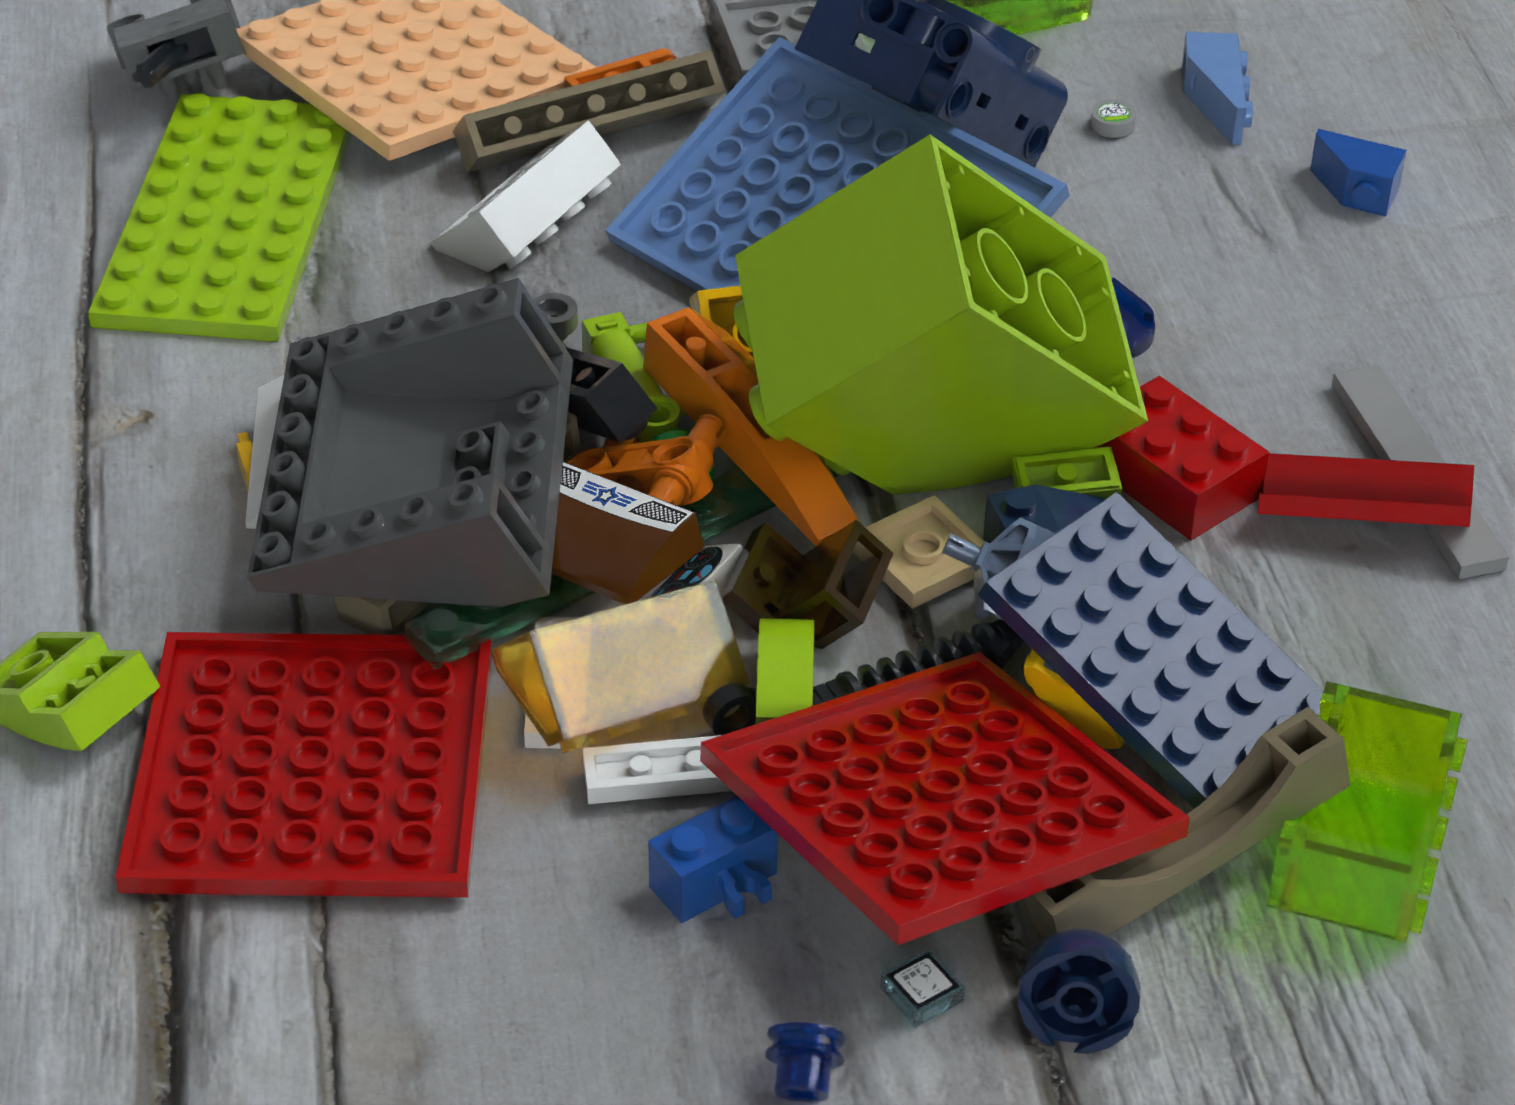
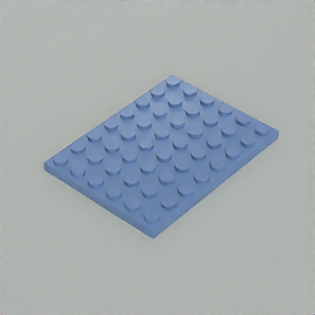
[605,37,1070,291]

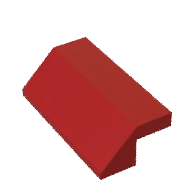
[1258,453,1475,527]

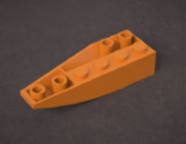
[643,307,860,546]

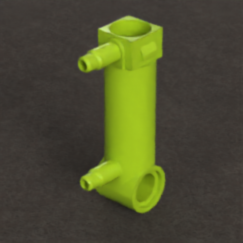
[582,312,688,443]

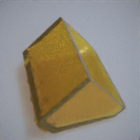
[490,580,750,754]

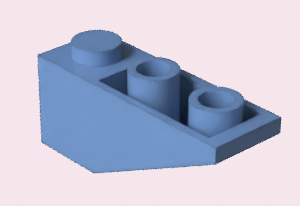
[1181,32,1253,145]

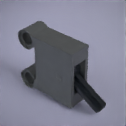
[106,0,245,105]

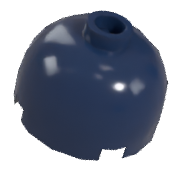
[1018,928,1140,1054]

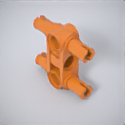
[567,414,726,506]

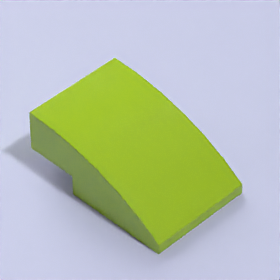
[0,632,161,751]

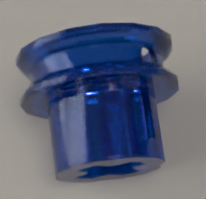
[765,1022,847,1103]

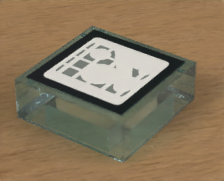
[880,949,965,1027]

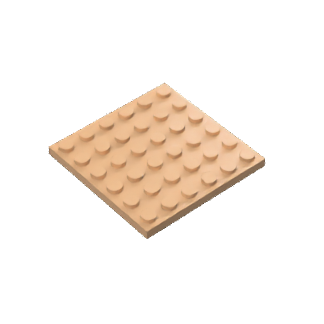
[236,0,596,161]

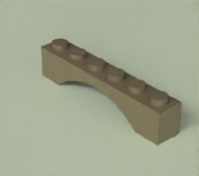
[1025,707,1351,940]

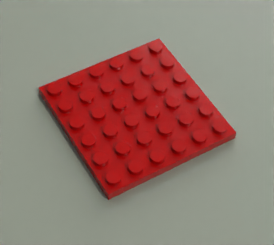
[115,632,493,898]
[700,652,1190,945]

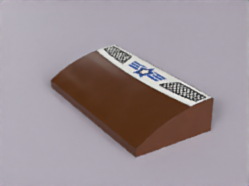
[551,462,705,607]

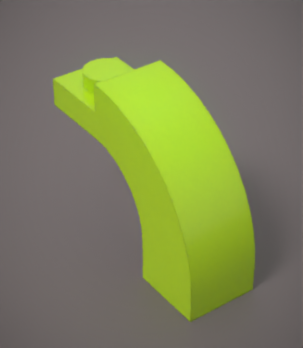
[756,618,814,724]

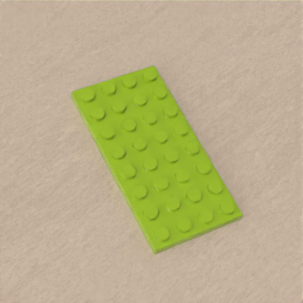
[88,93,351,342]

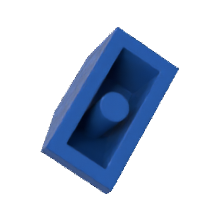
[1310,129,1407,216]

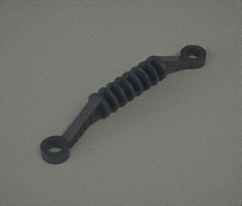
[702,619,1024,736]

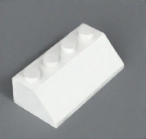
[430,120,621,272]

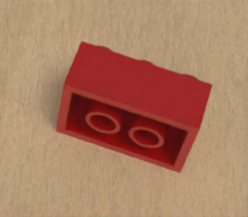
[1094,375,1269,541]

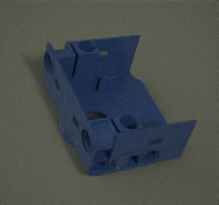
[794,0,1068,168]

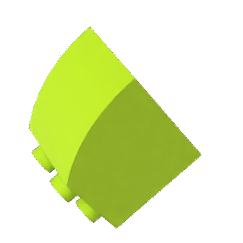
[734,134,1148,495]

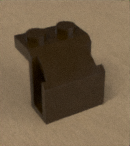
[719,520,894,649]

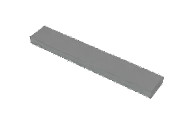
[1332,365,1509,580]

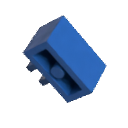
[648,796,778,924]

